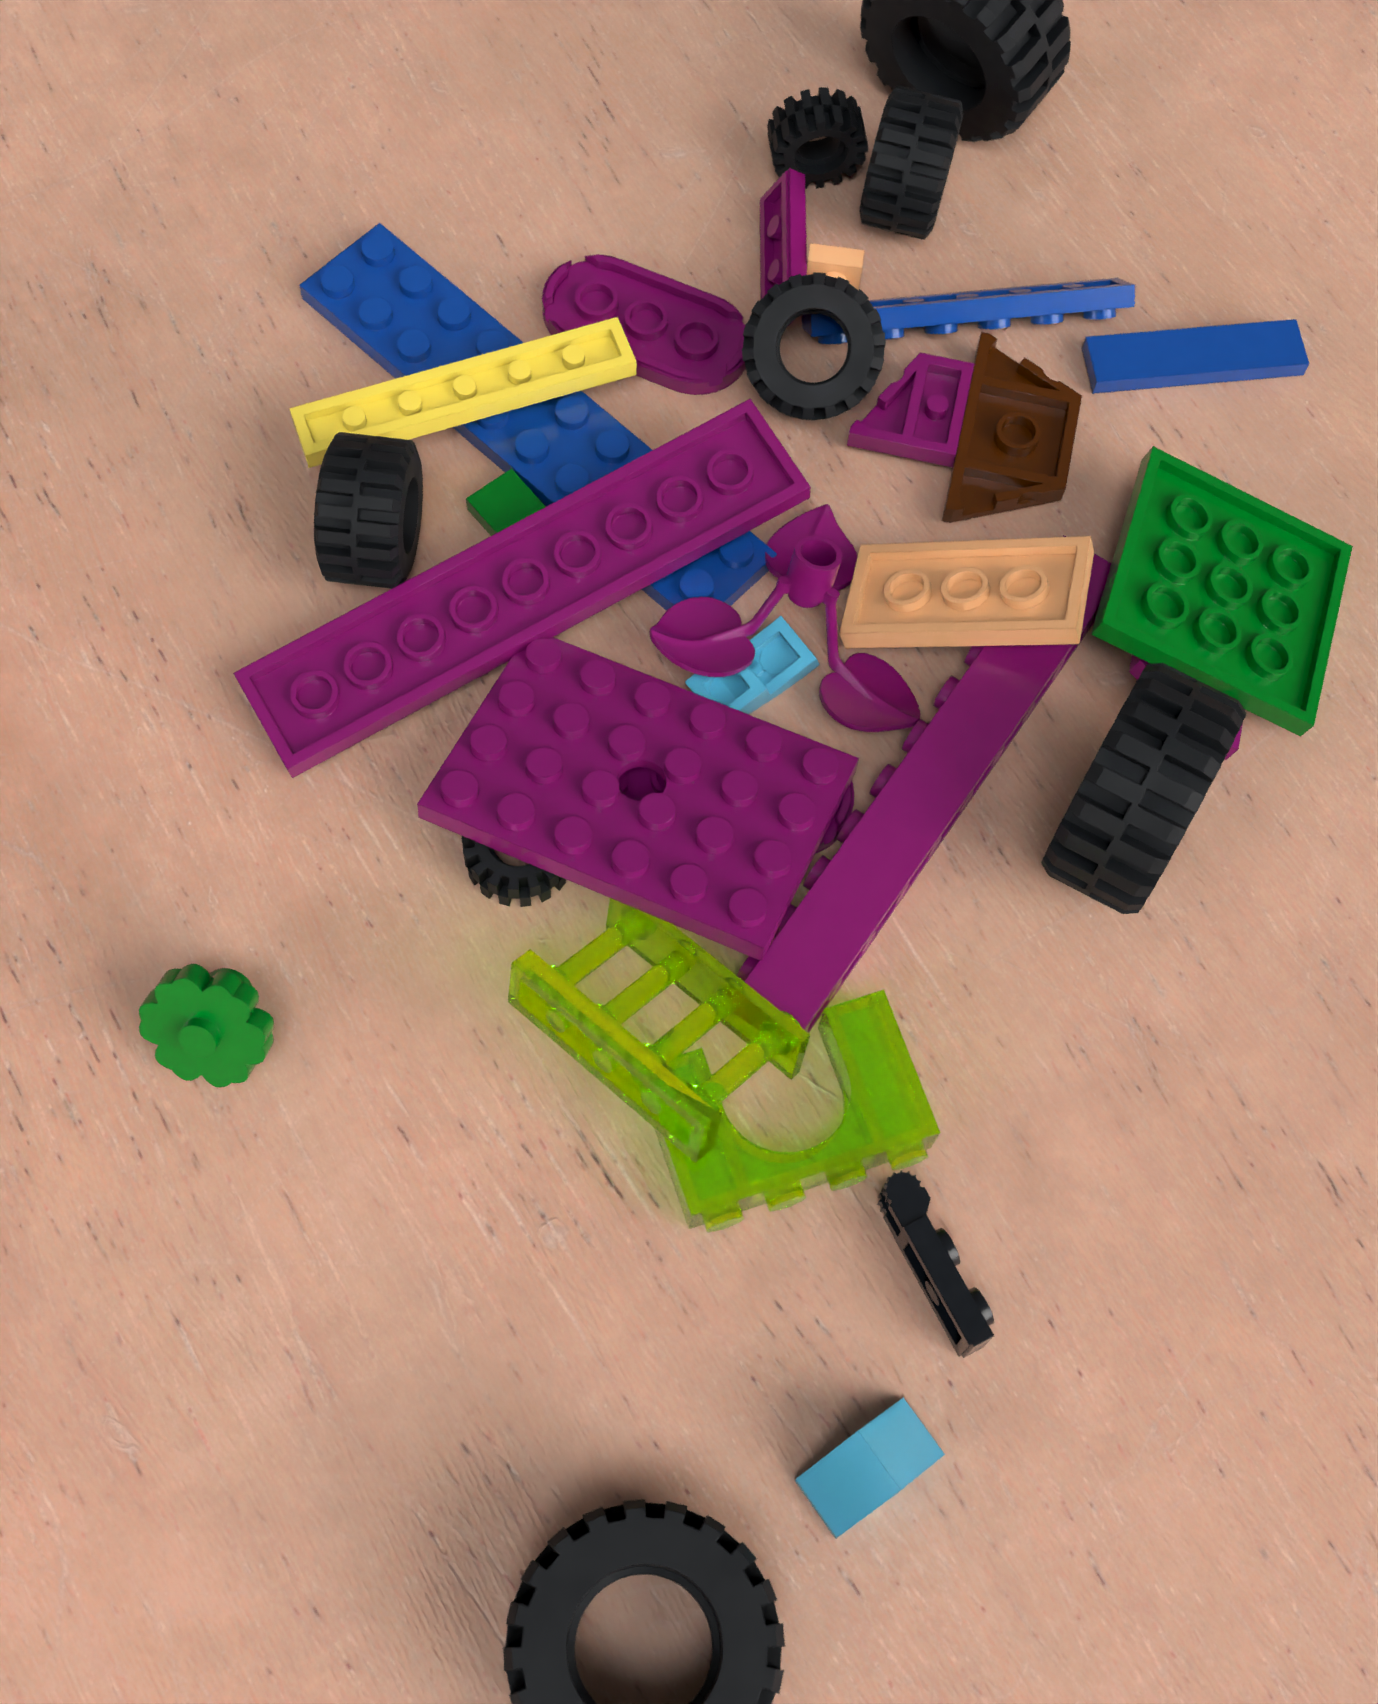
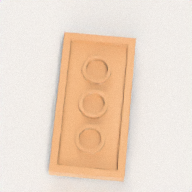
[839,536,1094,648]

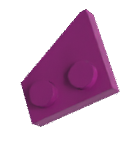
[847,352,974,467]

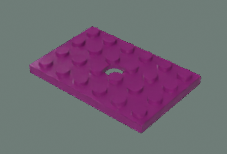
[417,637,859,961]

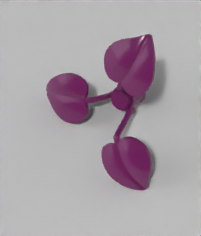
[649,504,921,732]

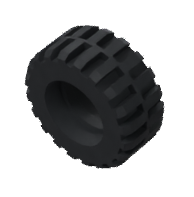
[860,0,1071,142]
[1041,663,1247,914]
[503,1499,785,1704]

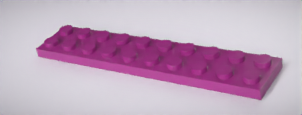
[233,399,811,778]

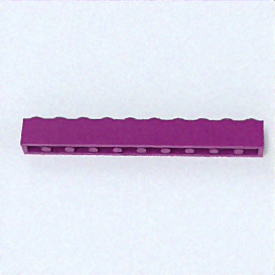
[734,536,1111,1049]

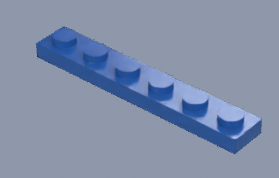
[802,278,1135,344]

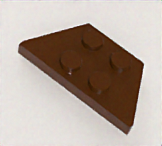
[942,332,1082,523]

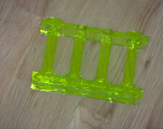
[508,898,810,1163]

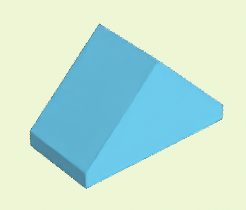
[794,1397,945,1539]

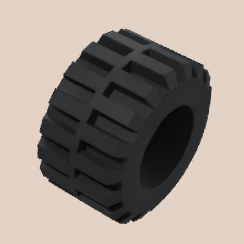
[860,85,964,240]
[742,272,886,420]
[314,432,423,589]

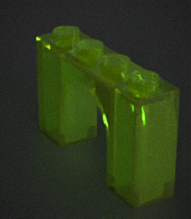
[639,990,940,1232]

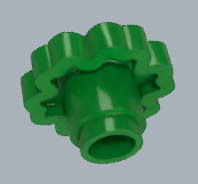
[139,964,274,1088]

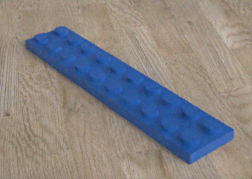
[299,223,777,611]

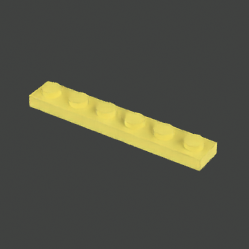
[289,317,637,468]

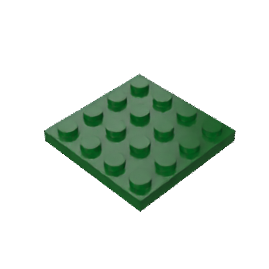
[1091,446,1353,737]

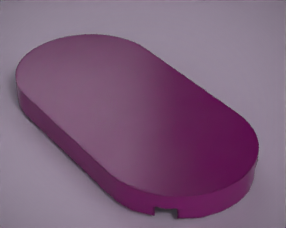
[542,254,746,395]

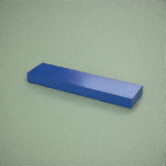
[1082,319,1309,394]

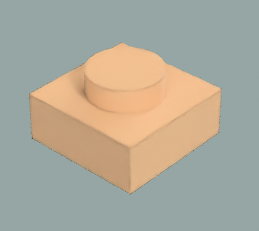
[807,243,864,290]

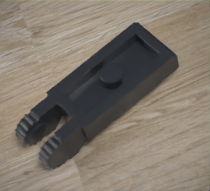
[877,1170,994,1358]

